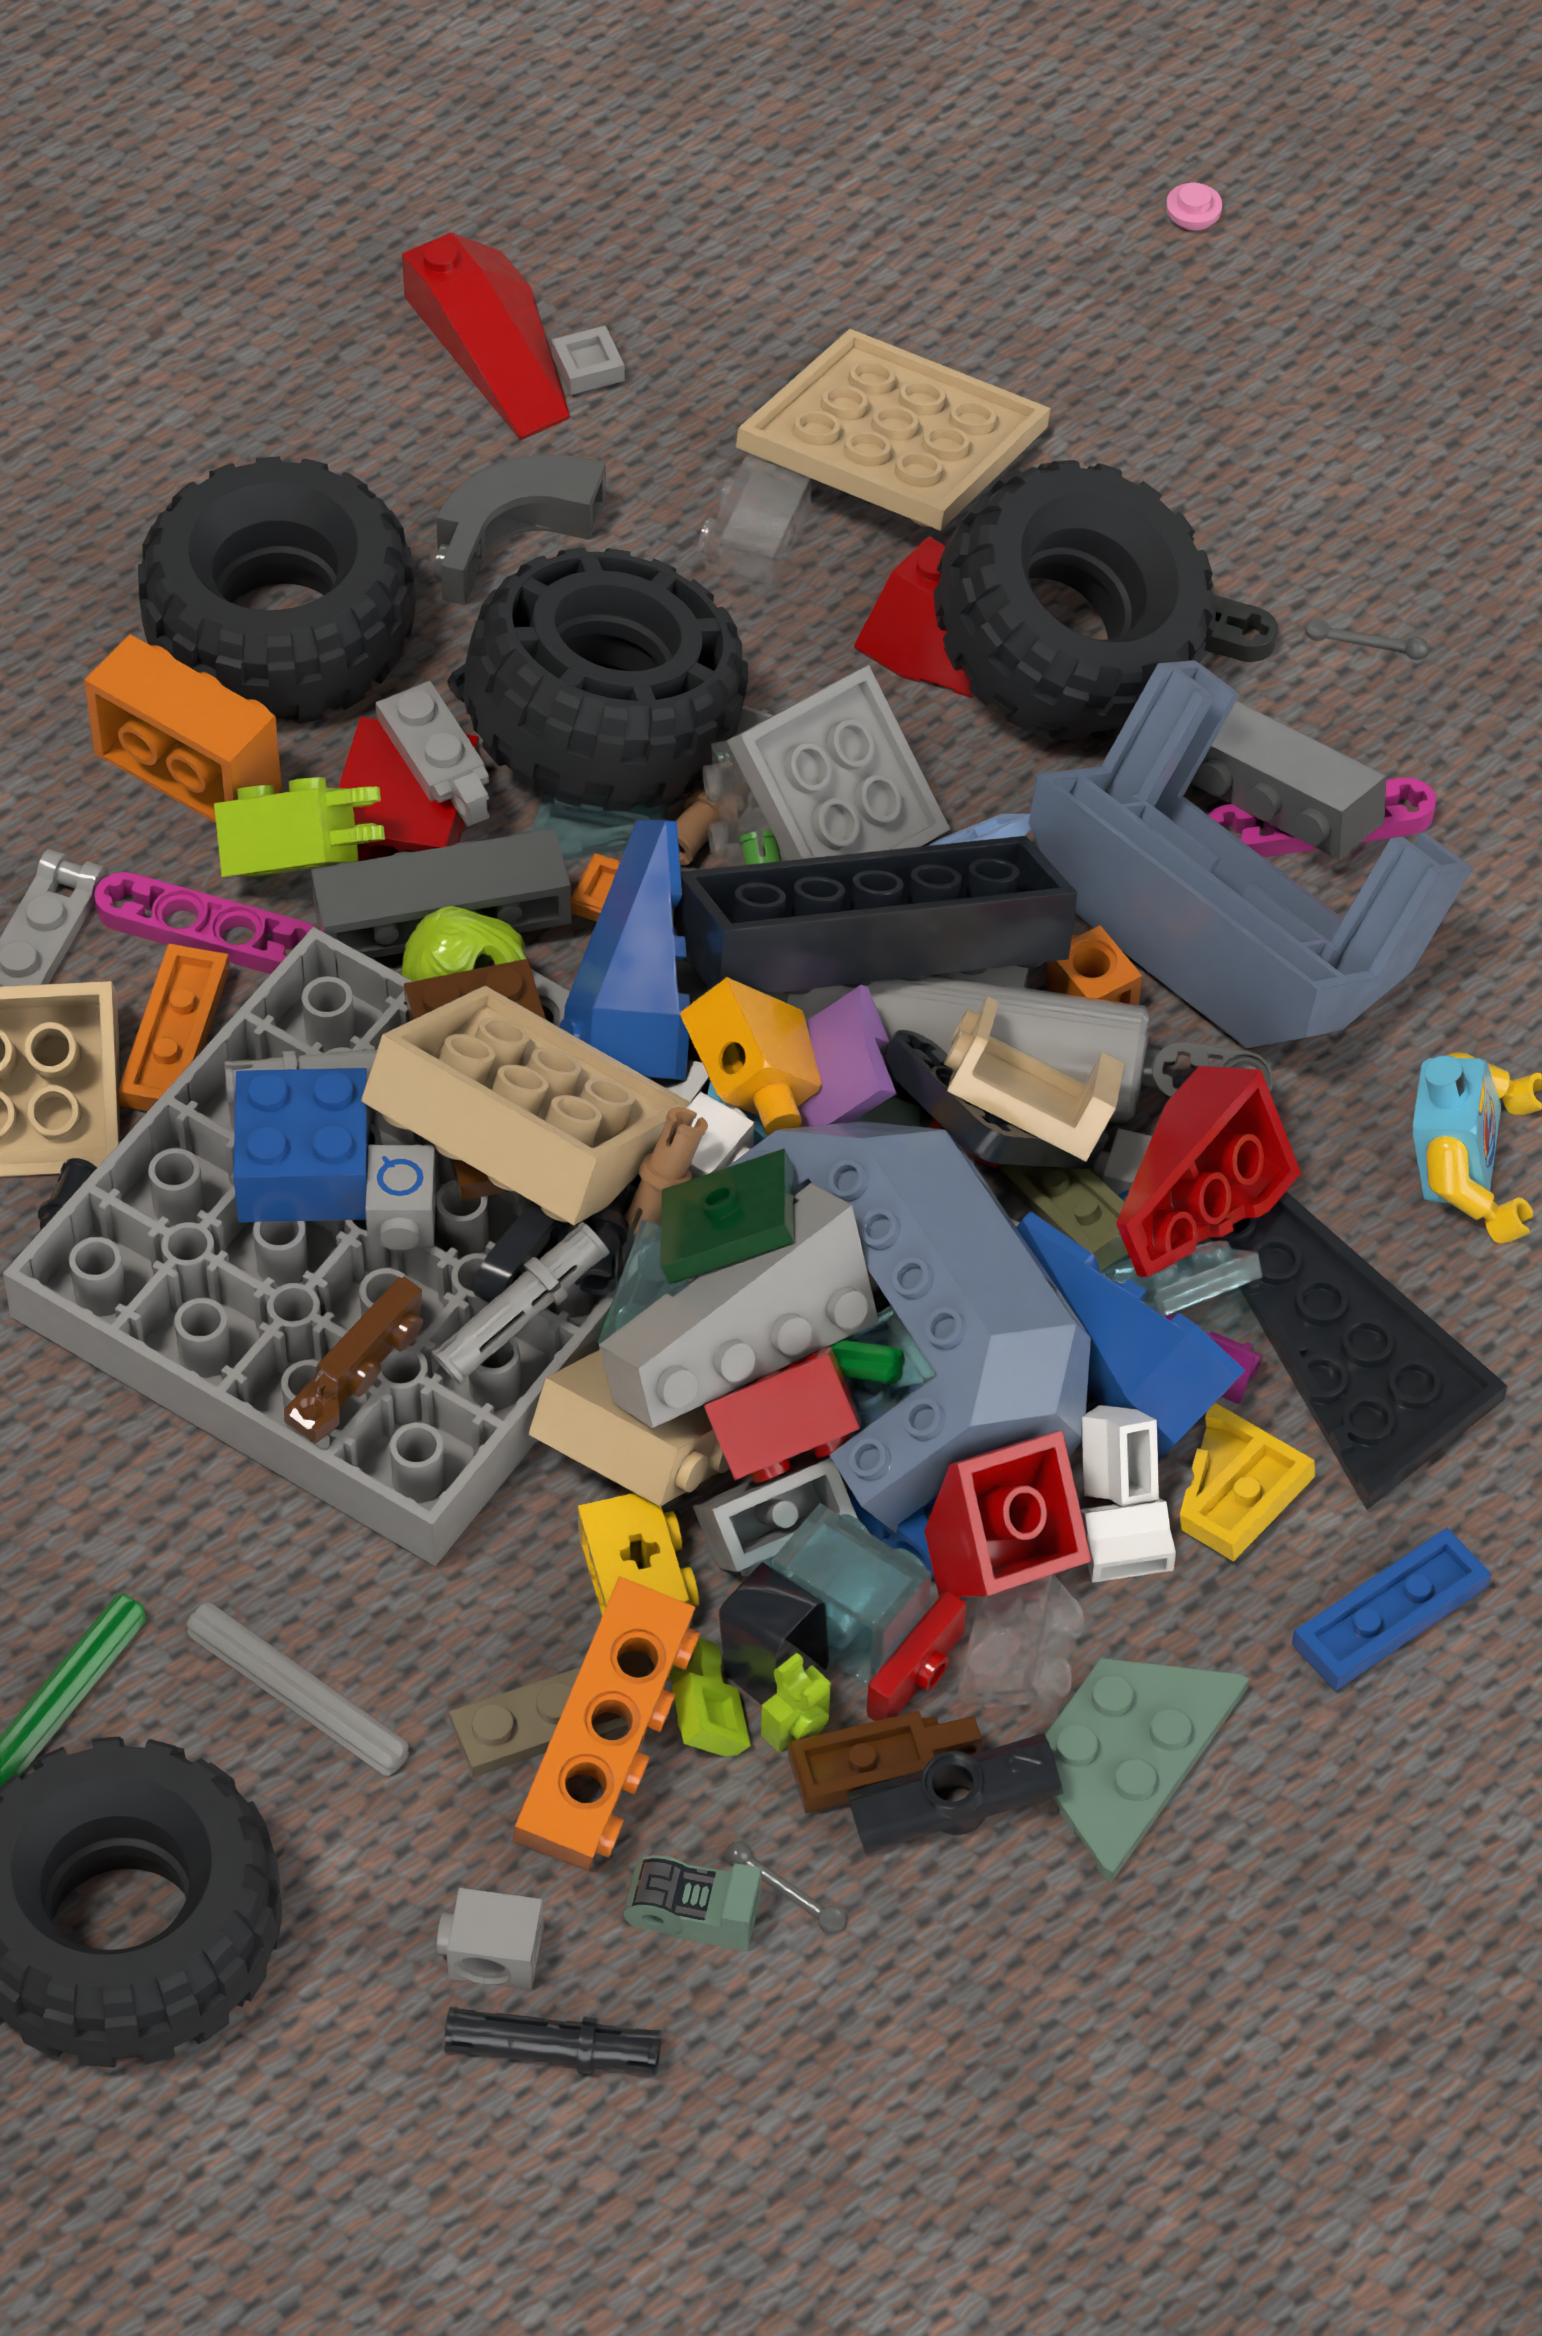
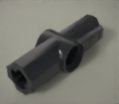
[847,1733,1063,1854]

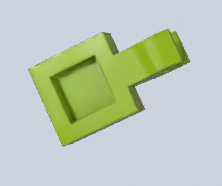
[669,1637,751,1757]
[761,1653,831,1753]

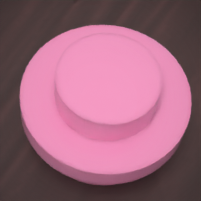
[1166,183,1222,231]

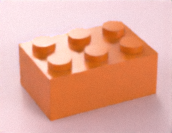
[84,634,282,823]

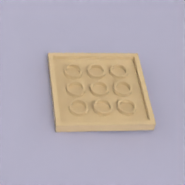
[736,329,1051,531]

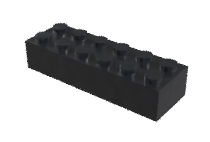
[673,836,1078,995]

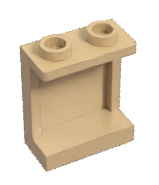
[944,996,1125,1161]

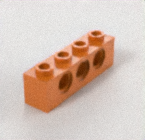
[512,1576,701,1871]

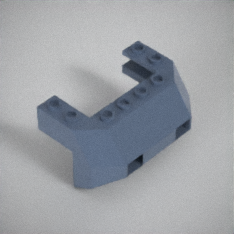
[1028,660,1473,1048]
[726,1121,1091,1529]

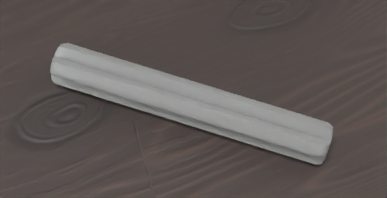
[186,1603,409,1776]

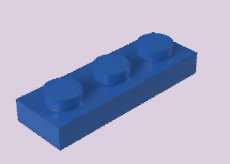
[1292,1527,1491,1691]

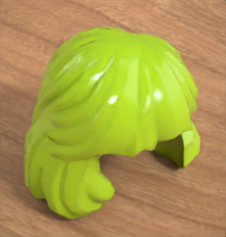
[401,906,527,981]

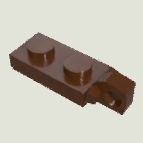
[284,1276,423,1444]
[787,1711,982,1814]

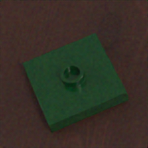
[660,1148,794,1284]

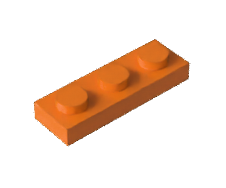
[118,943,230,1111]

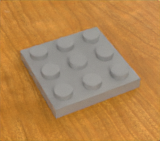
[727,665,950,860]

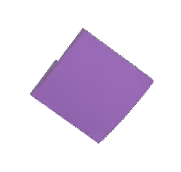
[797,985,896,1127]

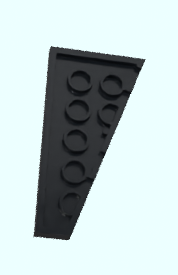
[1210,1191,1508,1510]

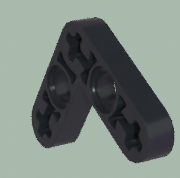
[882,1030,1109,1169]

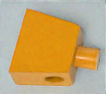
[680,977,822,1136]

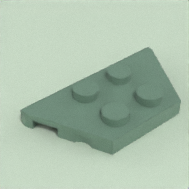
[1046,1658,1249,1882]

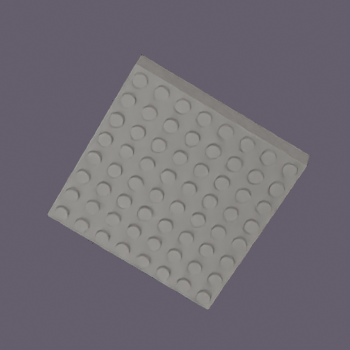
[3,927,667,1566]

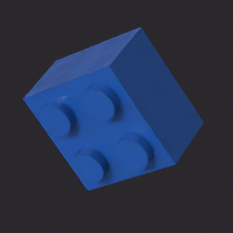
[233,1068,370,1222]

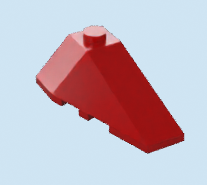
[854,536,975,698]
[1116,1066,1301,1277]

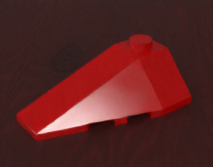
[402,232,570,441]

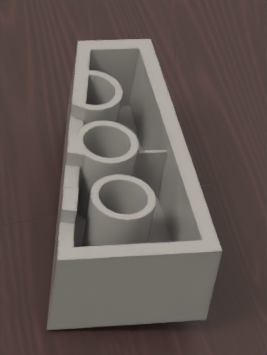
[599,1183,879,1428]

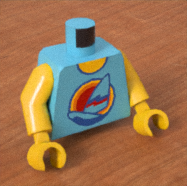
[1413,1052,1542,1244]

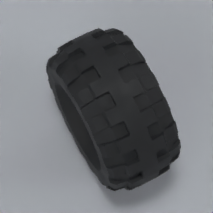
[138,456,415,724]
[933,460,1216,741]
[463,548,748,811]
[0,1736,282,2068]

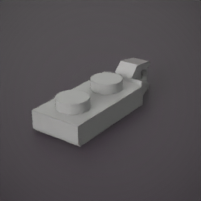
[376,681,490,827]

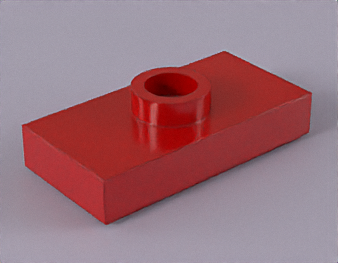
[866,1591,967,1721]

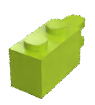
[214,777,385,877]

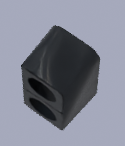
[719,1562,829,1705]

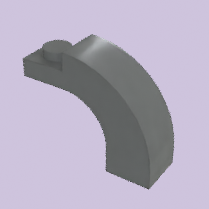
[434,454,606,605]

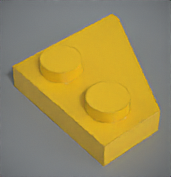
[1180,1402,1315,1562]

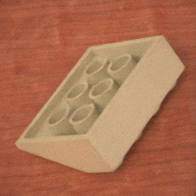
[0,981,120,1177]
[361,986,691,1225]

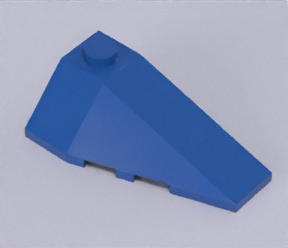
[559,820,690,1080]
[1017,1211,1246,1461]

